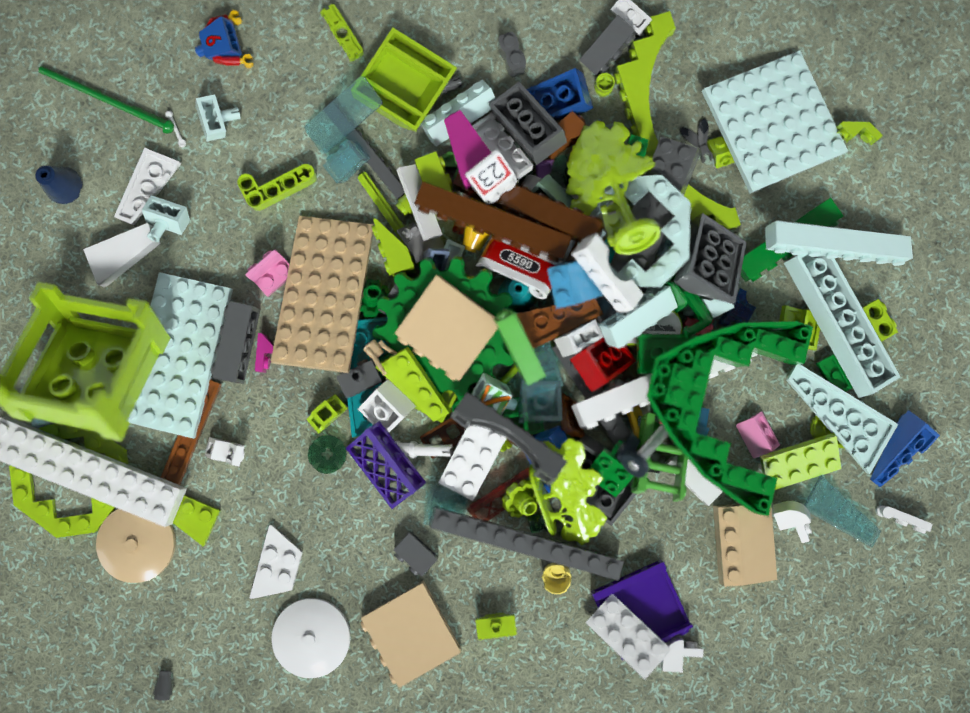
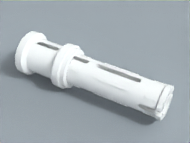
[395,441,453,458]

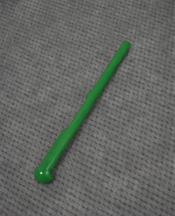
[38,66,174,134]

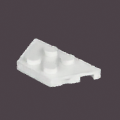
[250,524,303,599]

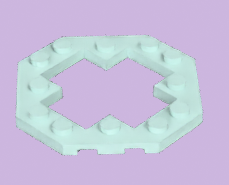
[577,175,691,288]

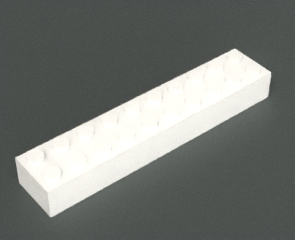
[0,417,187,527]

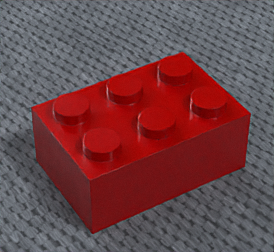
[570,337,636,392]

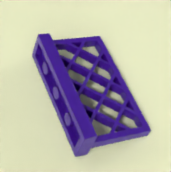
[346,421,426,509]

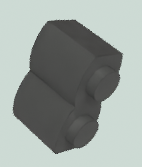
[498,31,526,78]

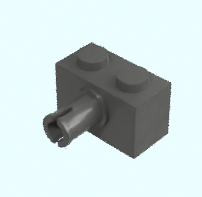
[336,359,383,398]

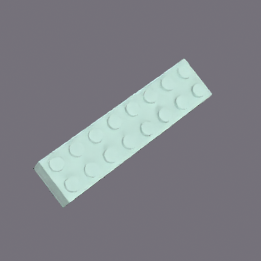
[784,254,900,398]

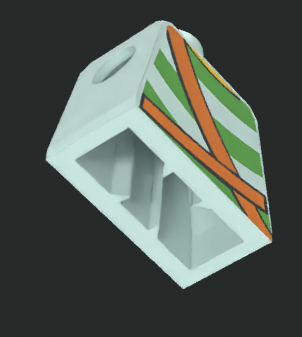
[471,373,517,416]

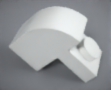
[204,437,245,466]
[773,501,812,543]
[660,636,703,672]

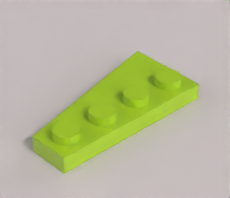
[376,347,451,421]

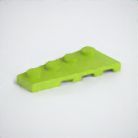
[173,494,221,547]

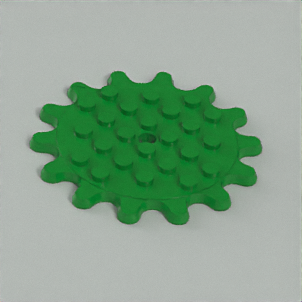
[372,256,514,402]

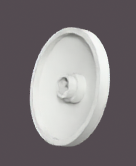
[272,598,350,678]

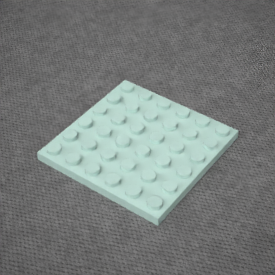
[702,51,848,194]

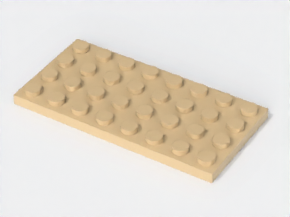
[271,216,374,373]

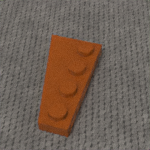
[515,298,603,349]

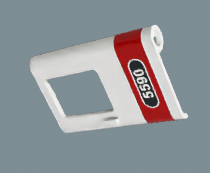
[476,175,579,299]

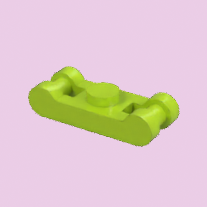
[600,201,626,247]

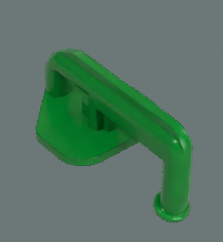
[664,273,713,338]

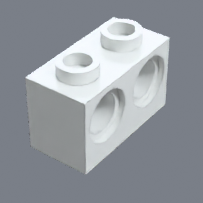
[554,320,604,357]

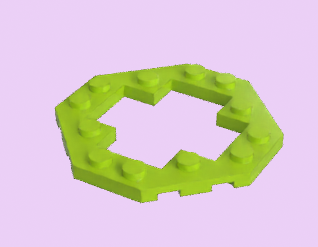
[9,422,128,538]

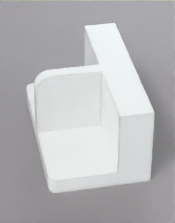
[611,0,652,37]

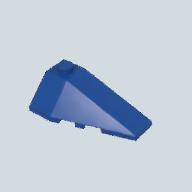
[870,410,940,487]

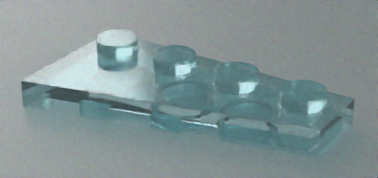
[804,475,881,548]

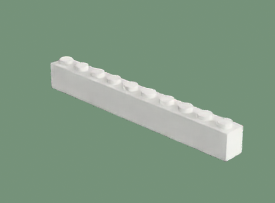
[571,352,757,429]

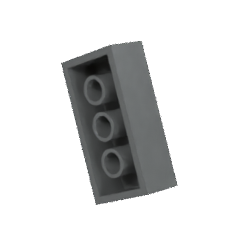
[489,82,567,165]
[211,301,260,384]

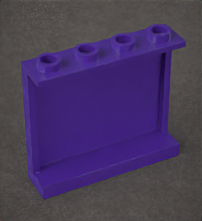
[591,559,693,660]

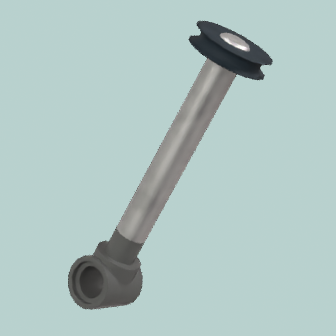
[621,424,669,478]

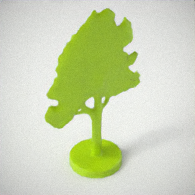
[566,120,661,255]

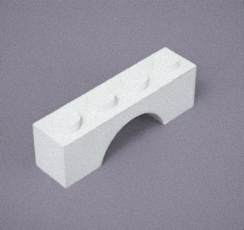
[572,234,643,314]

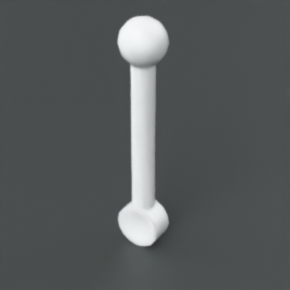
[165,111,186,147]

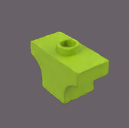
[306,394,348,434]
[475,612,517,640]

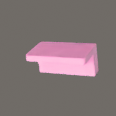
[736,411,780,458]

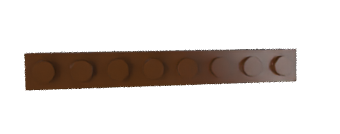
[453,172,604,243]
[414,182,572,263]

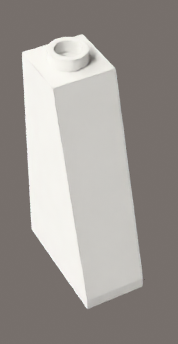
[83,223,161,287]

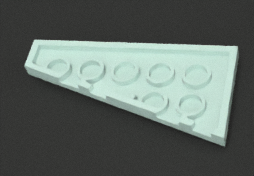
[786,364,898,474]

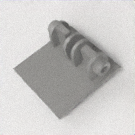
[396,221,445,263]

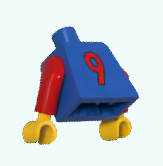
[195,10,253,68]

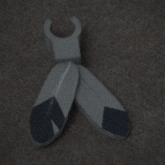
[680,119,713,163]

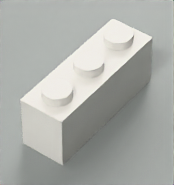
[665,454,723,506]

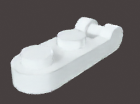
[876,505,933,534]

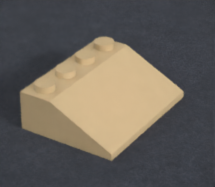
[713,504,777,587]

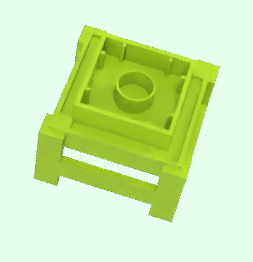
[0,282,170,441]

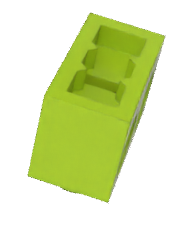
[862,299,898,342]

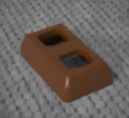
[556,393,585,438]
[420,418,465,459]

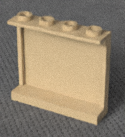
[395,275,498,381]
[360,580,461,688]

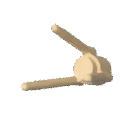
[363,339,398,380]

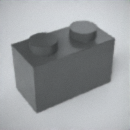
[394,531,438,577]

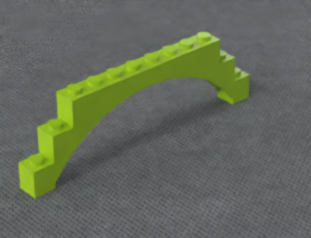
[613,11,741,231]

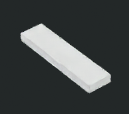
[397,164,442,241]

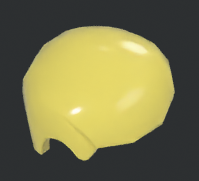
[542,562,571,594]

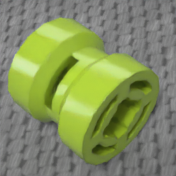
[594,73,615,97]

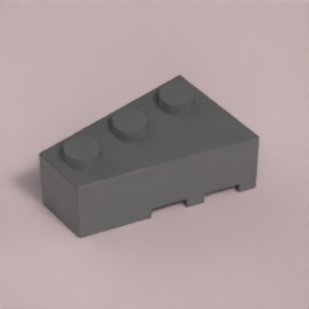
[579,15,637,77]

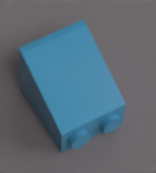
[547,260,604,308]

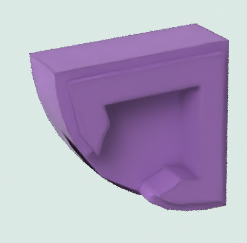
[535,159,554,179]

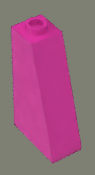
[444,110,491,190]

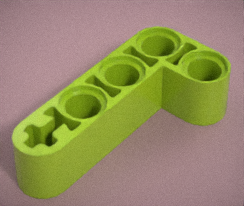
[237,164,317,211]

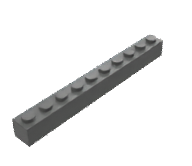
[323,101,405,200]

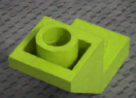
[836,121,883,145]

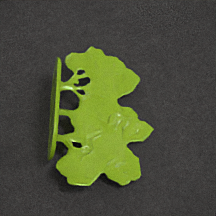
[529,438,607,546]

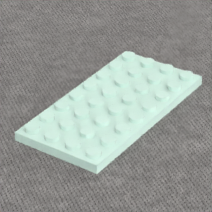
[128,272,233,438]

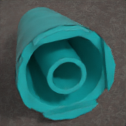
[498,278,536,313]

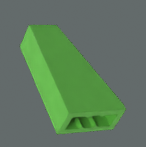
[493,309,546,386]

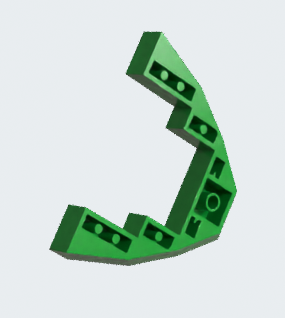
[646,321,813,517]

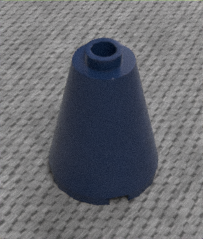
[35,165,83,204]

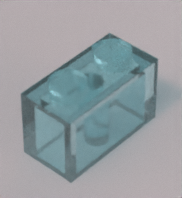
[323,140,370,183]

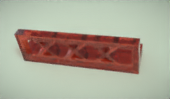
[466,465,530,521]

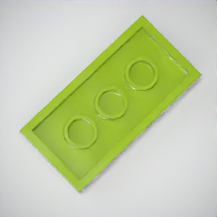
[760,433,842,490]

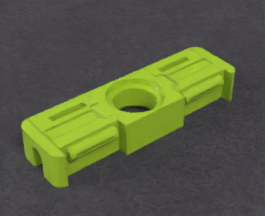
[320,4,364,62]

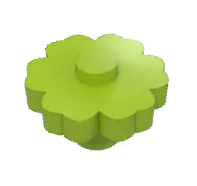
[502,480,538,518]

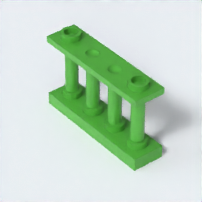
[631,413,688,502]

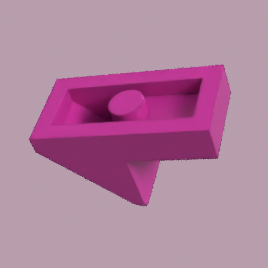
[255,333,274,373]

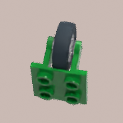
[588,435,640,497]

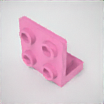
[245,250,290,297]

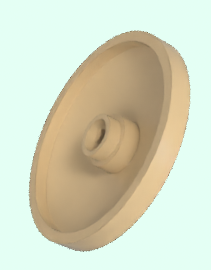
[96,509,176,583]

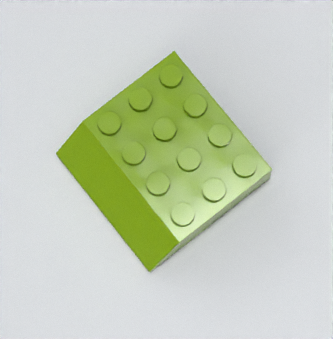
[351,27,457,132]

